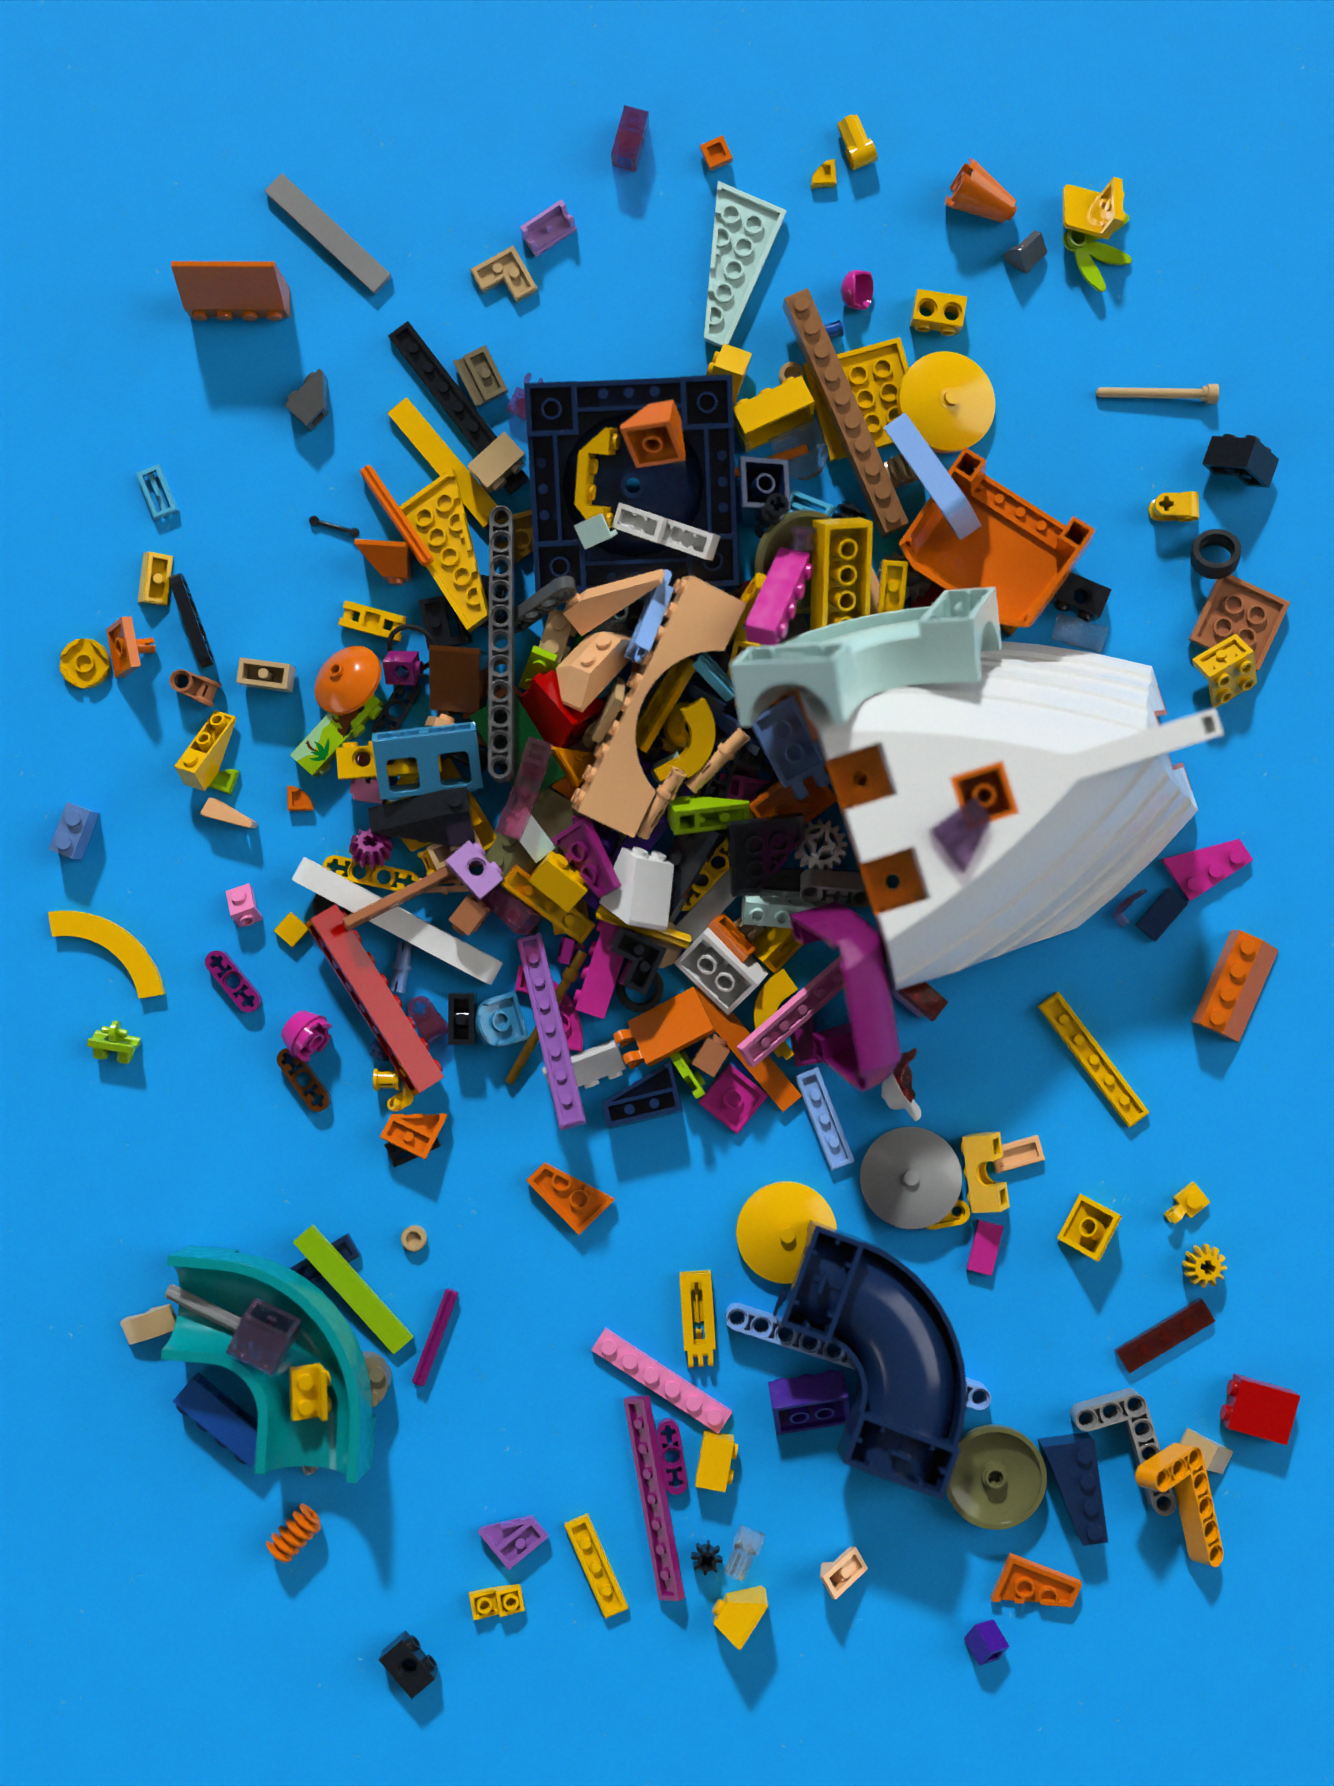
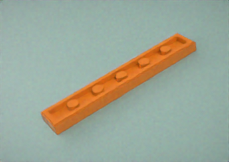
[695,986,802,1112]

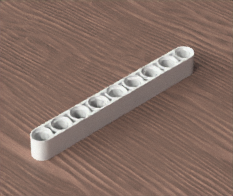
[292,857,503,985]

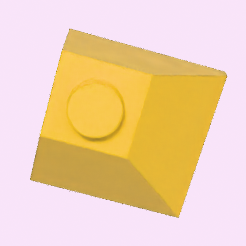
[712,1586,768,1650]

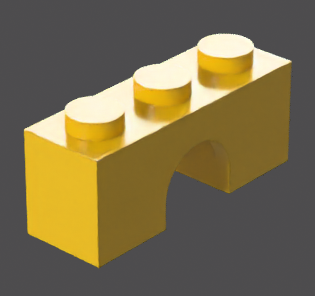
[961,1132,1010,1213]

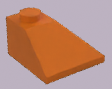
[620,400,686,468]
[354,539,413,586]

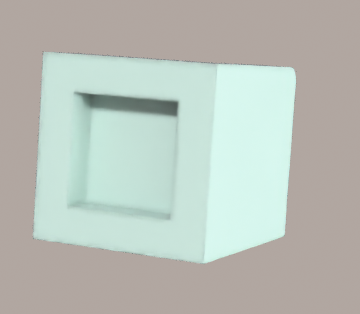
[574,514,618,549]

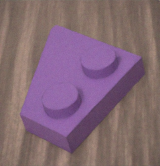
[478,1515,549,1570]

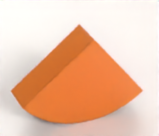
[287,786,314,811]

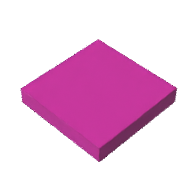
[698,1063,768,1134]

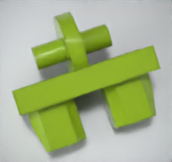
[87,1020,141,1064]

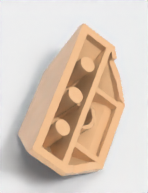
[556,632,632,712]

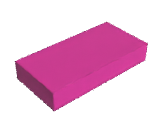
[966,1219,1004,1276]

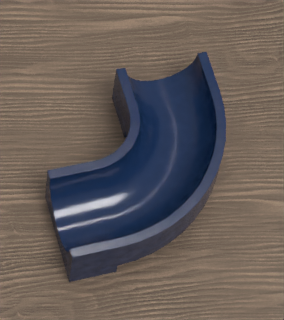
[776,1220,967,1501]

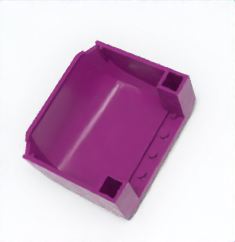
[789,901,902,1092]

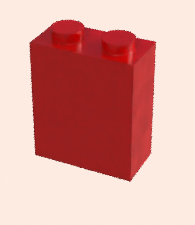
[1220,1373,1300,1445]

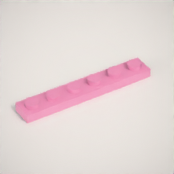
[737,955,844,1068]
[591,1327,732,1434]

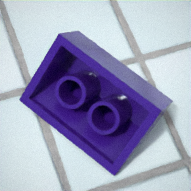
[768,1370,850,1435]

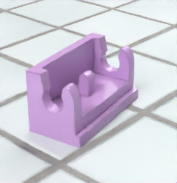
[520,199,577,257]

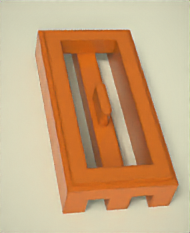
[708,913,757,963]

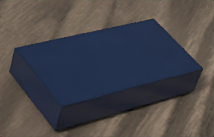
[1135,887,1189,942]

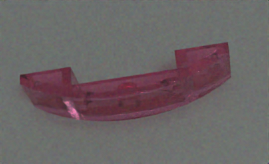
[495,737,554,840]

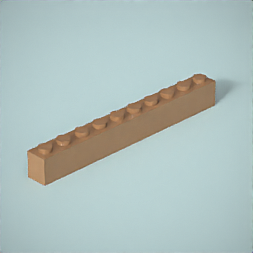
[782,288,909,538]

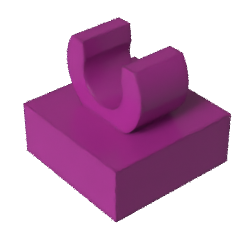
[556,936,585,965]

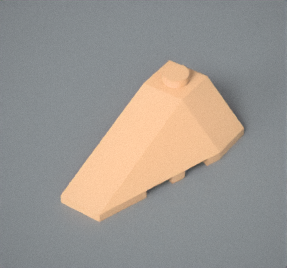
[563,569,665,636]

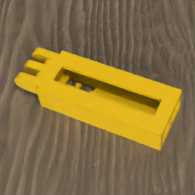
[679,1270,716,1368]

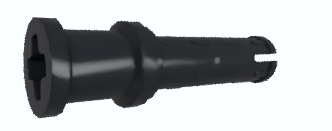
[754,493,789,539]

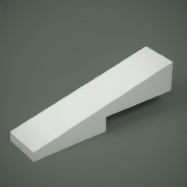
[612,502,720,561]

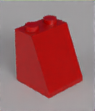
[521,670,605,748]

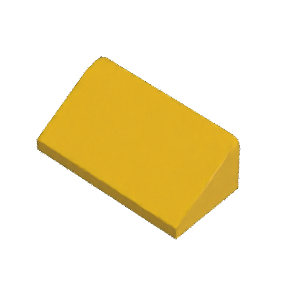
[138,551,173,606]

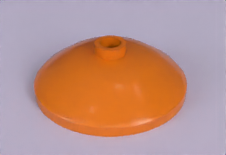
[314,646,381,715]

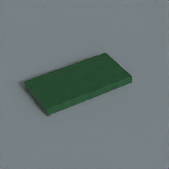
[469,693,566,803]

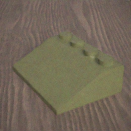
[480,788,600,880]

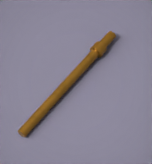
[505,950,587,1085]

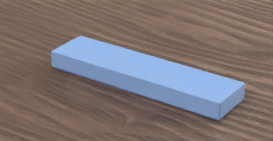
[795,1067,855,1171]

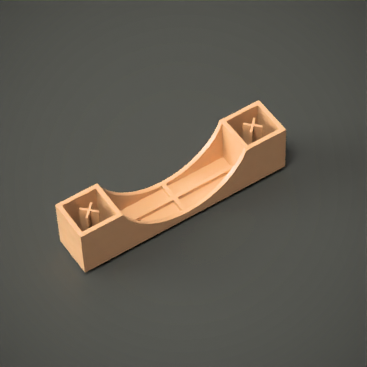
[571,575,747,838]

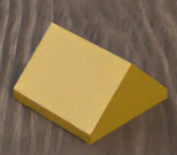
[1057,1194,1122,1262]

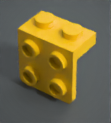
[1062,177,1125,239]

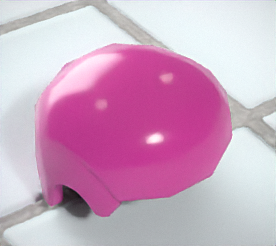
[840,270,873,310]

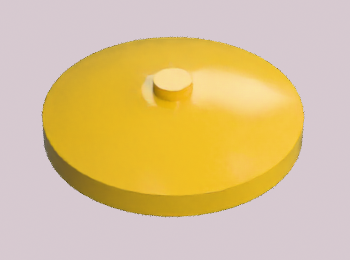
[897,351,995,454]
[736,1181,837,1284]

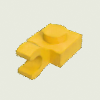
[1164,1181,1210,1224]

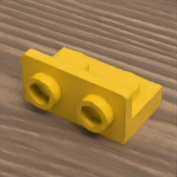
[289,1363,331,1421]

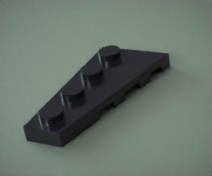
[667,830,725,923]

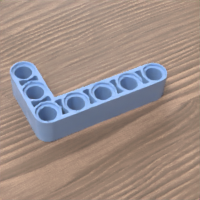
[883,412,981,541]

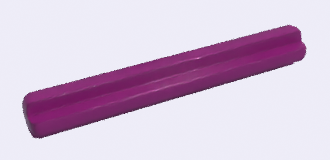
[412,1288,458,1386]

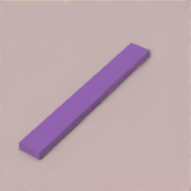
[516,933,586,1130]

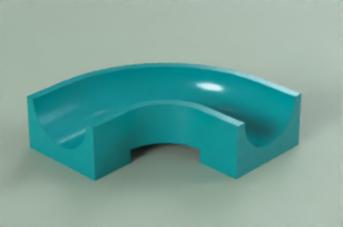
[161,1245,376,1483]

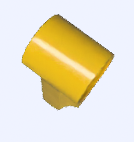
[837,114,878,171]

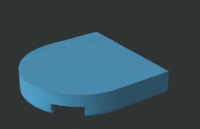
[474,991,529,1047]

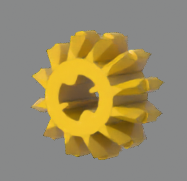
[1182,1243,1227,1288]

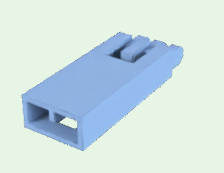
[624,569,674,664]

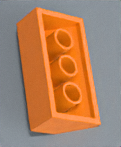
[1192,930,1278,1042]

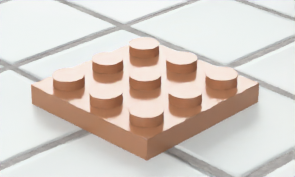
[1188,574,1290,672]

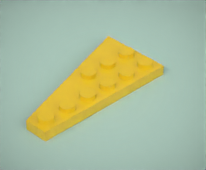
[399,468,489,632]

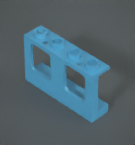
[372,722,483,801]

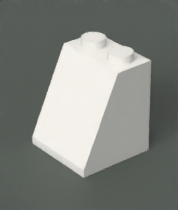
[599,846,674,931]

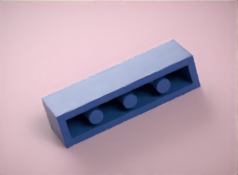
[173,1372,258,1467]

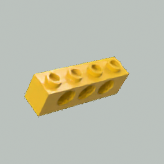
[336,741,443,780]

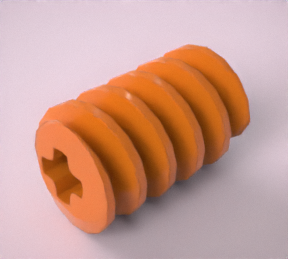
[265,1503,321,1563]

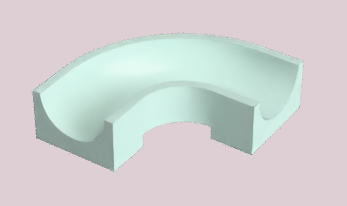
[730,587,1002,727]

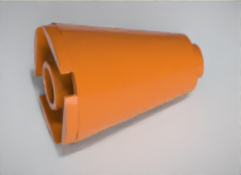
[944,158,1017,223]

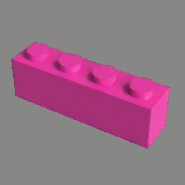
[745,547,814,646]
[572,920,633,1019]

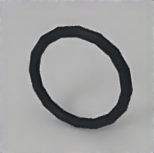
[387,624,436,670]

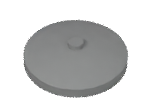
[860,1127,962,1229]

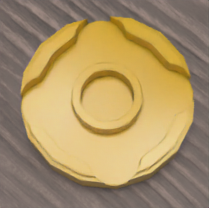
[59,638,111,689]

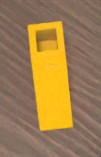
[174,710,237,791]

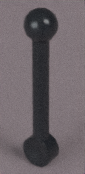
[309,516,360,538]

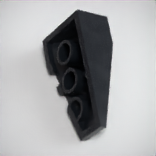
[368,787,475,847]

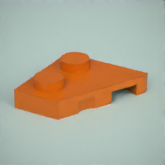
[380,1113,448,1160]

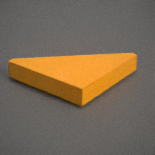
[550,747,596,787]

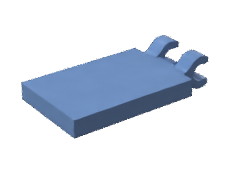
[751,695,831,800]

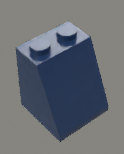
[738,456,791,527]

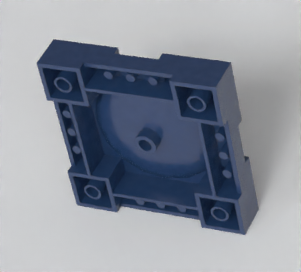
[524,374,739,593]

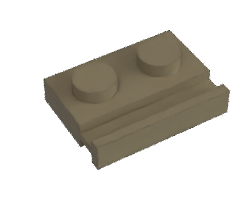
[453,345,509,408]

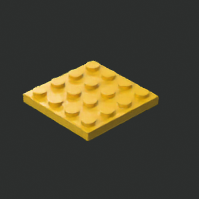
[803,337,909,462]

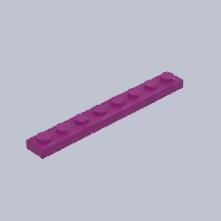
[623,1396,685,1601]

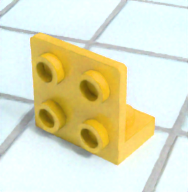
[1192,634,1257,708]

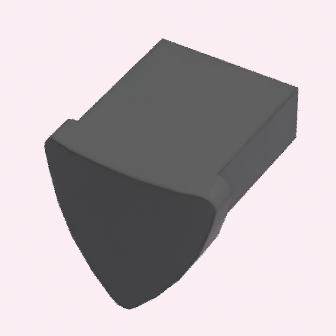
[1003,230,1048,274]

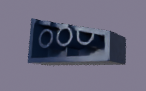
[1038,1432,1108,1546]

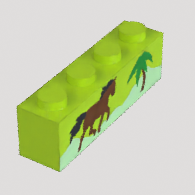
[290,694,384,778]

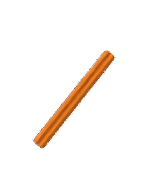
[360,465,434,567]

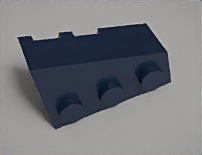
[602,1061,683,1130]

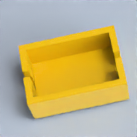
[733,375,815,453]

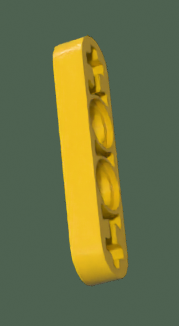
[681,834,729,911]
[323,855,420,891]

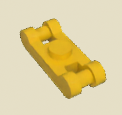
[338,601,407,642]

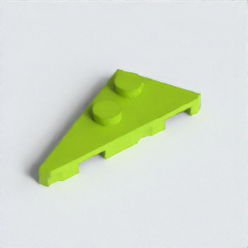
[669,1050,706,1099]

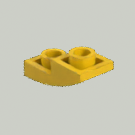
[468,1584,525,1620]

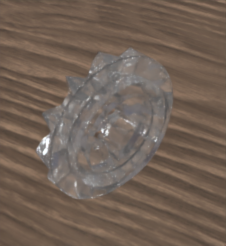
[592,619,631,635]

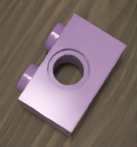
[445,840,503,901]

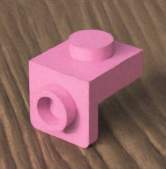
[226,883,262,927]

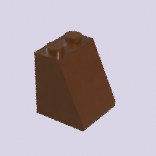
[429,645,489,720]

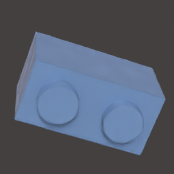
[48,802,99,860]

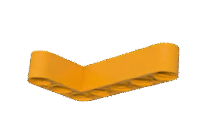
[1135,1442,1224,1567]

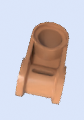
[169,669,222,708]

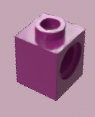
[382,651,424,685]

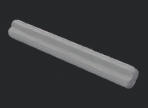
[165,1284,258,1340]

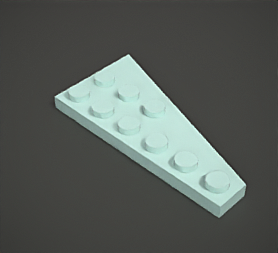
[704,181,787,348]

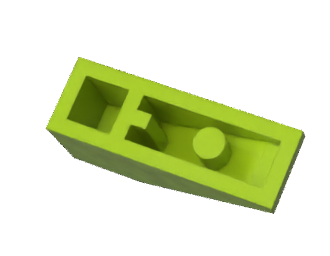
[667,796,750,835]

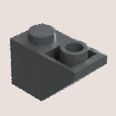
[285,369,328,432]

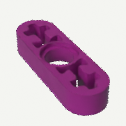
[205,950,262,1012]
[657,1418,687,1495]

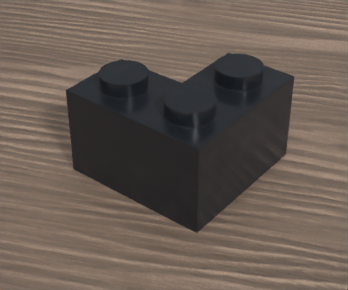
[1202,434,1279,488]
[605,926,667,995]

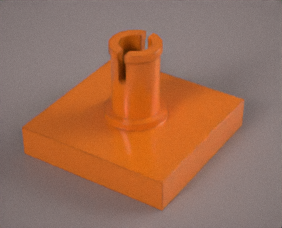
[106,616,156,678]

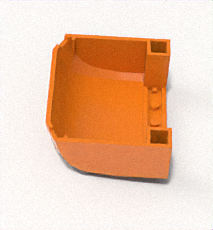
[899,447,1095,628]

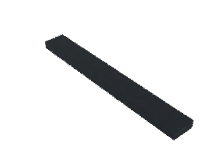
[388,321,530,495]

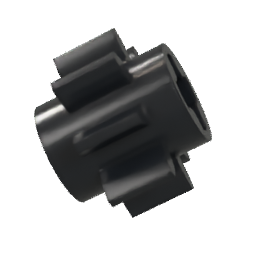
[691,1540,723,1575]

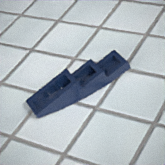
[685,672,764,756]

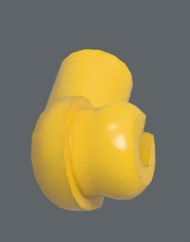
[387,1082,414,1112]

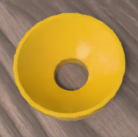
[663,702,690,748]

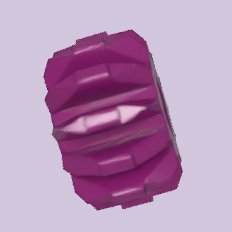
[349,826,393,870]

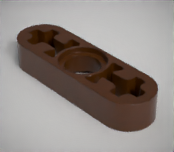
[277,1048,331,1112]

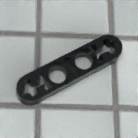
[169,573,215,669]

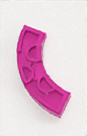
[515,966,583,1052]

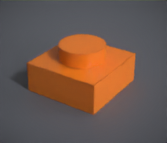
[700,135,733,172]

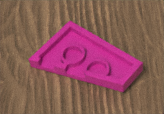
[1160,839,1253,901]

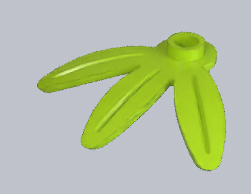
[1063,213,1132,292]

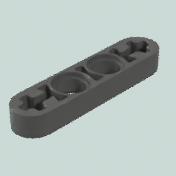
[503,576,577,633]

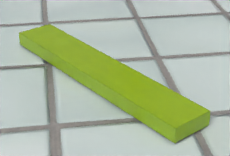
[293,1224,414,1354]

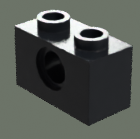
[1049,572,1112,622]
[448,993,477,1045]
[379,1630,438,1699]

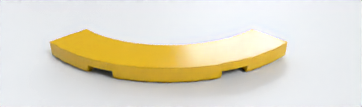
[48,911,166,999]

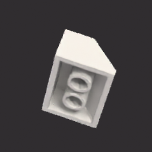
[674,927,768,1015]
[542,1039,626,1089]

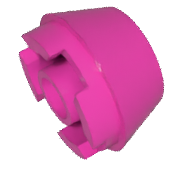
[281,1010,332,1062]

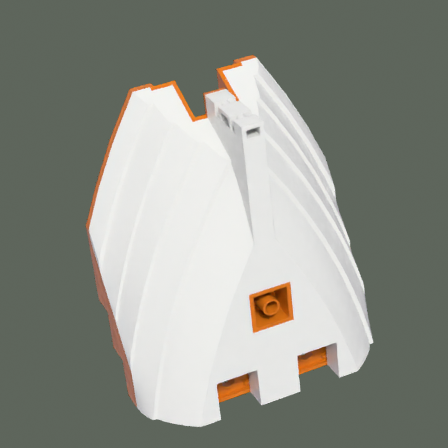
[797,641,1223,991]

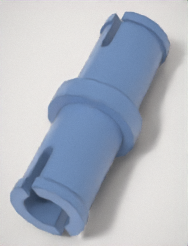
[390,941,414,993]

